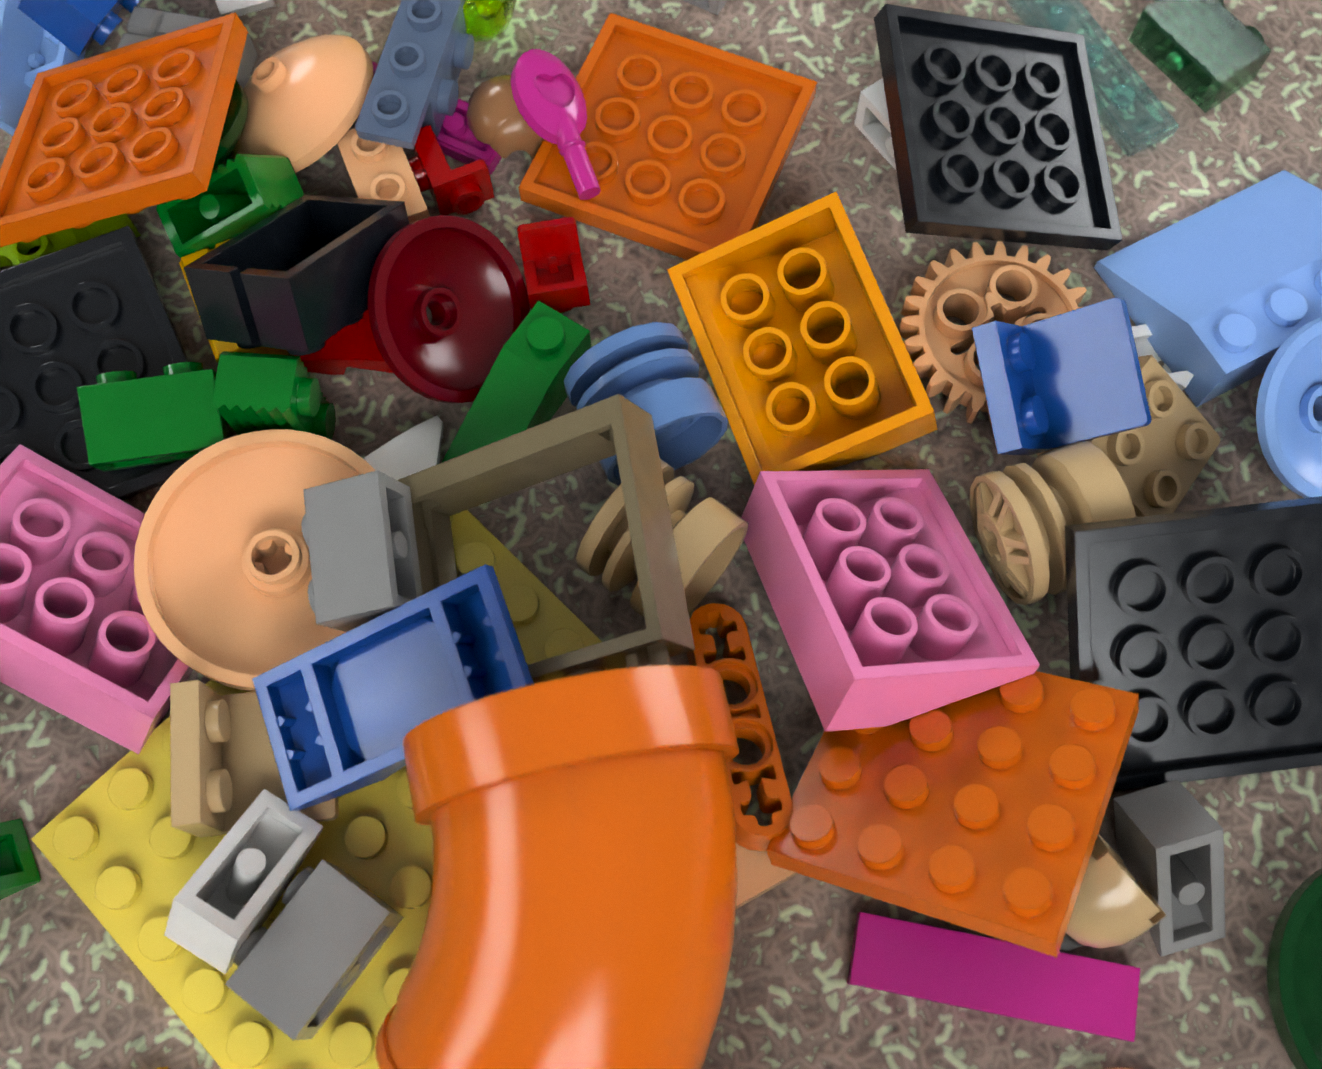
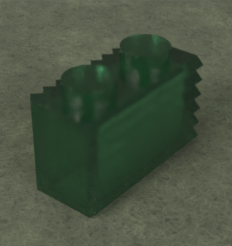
[1129,0,1272,113]

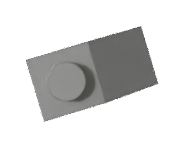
[1113,780,1226,957]

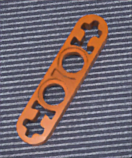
[686,603,793,851]

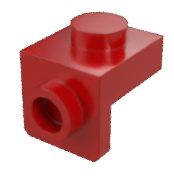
[407,125,495,215]
[517,217,591,313]

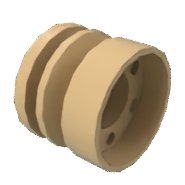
[969,441,1136,605]
[576,459,749,617]

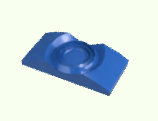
[252,564,534,811]

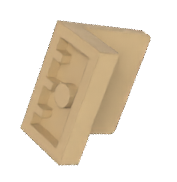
[1037,355,1220,517]
[170,680,339,838]

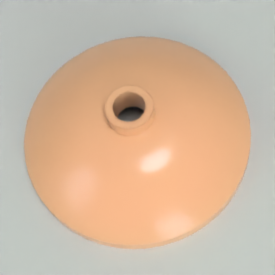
[231,35,374,173]

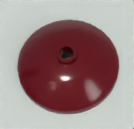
[368,215,530,403]

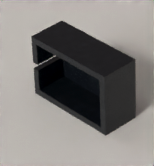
[184,194,409,356]

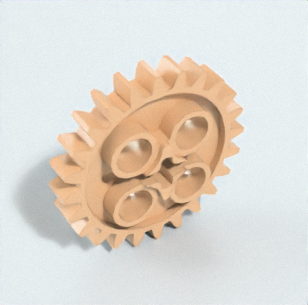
[898,241,1087,426]

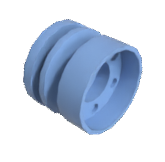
[564,322,728,486]

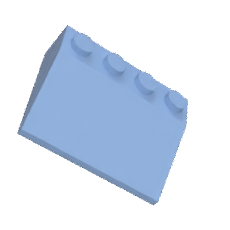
[1093,170,1322,407]

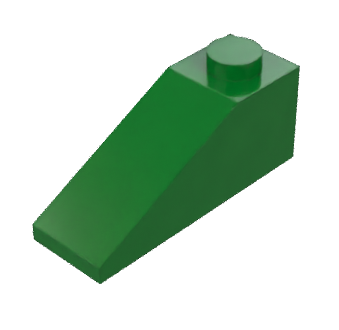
[441,301,592,463]

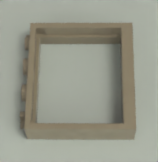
[398,394,695,684]

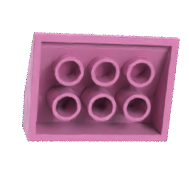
[0,444,193,754]
[741,469,1040,732]

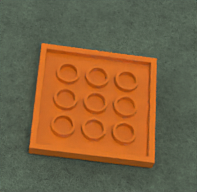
[0,12,248,247]
[518,13,817,260]
[766,671,1139,957]

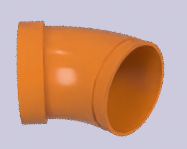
[375,665,739,1069]

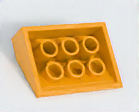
[667,191,937,485]

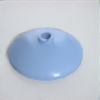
[1256,318,1322,498]

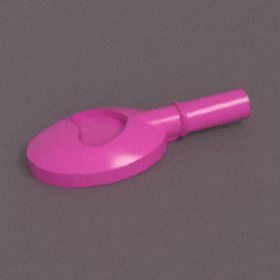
[511,49,601,200]

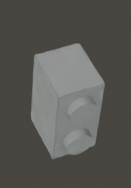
[302,470,423,632]
[225,859,403,1040]

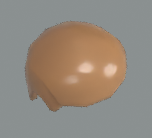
[467,74,544,159]

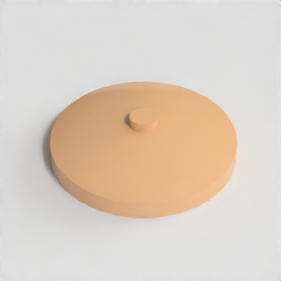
[134,429,376,691]

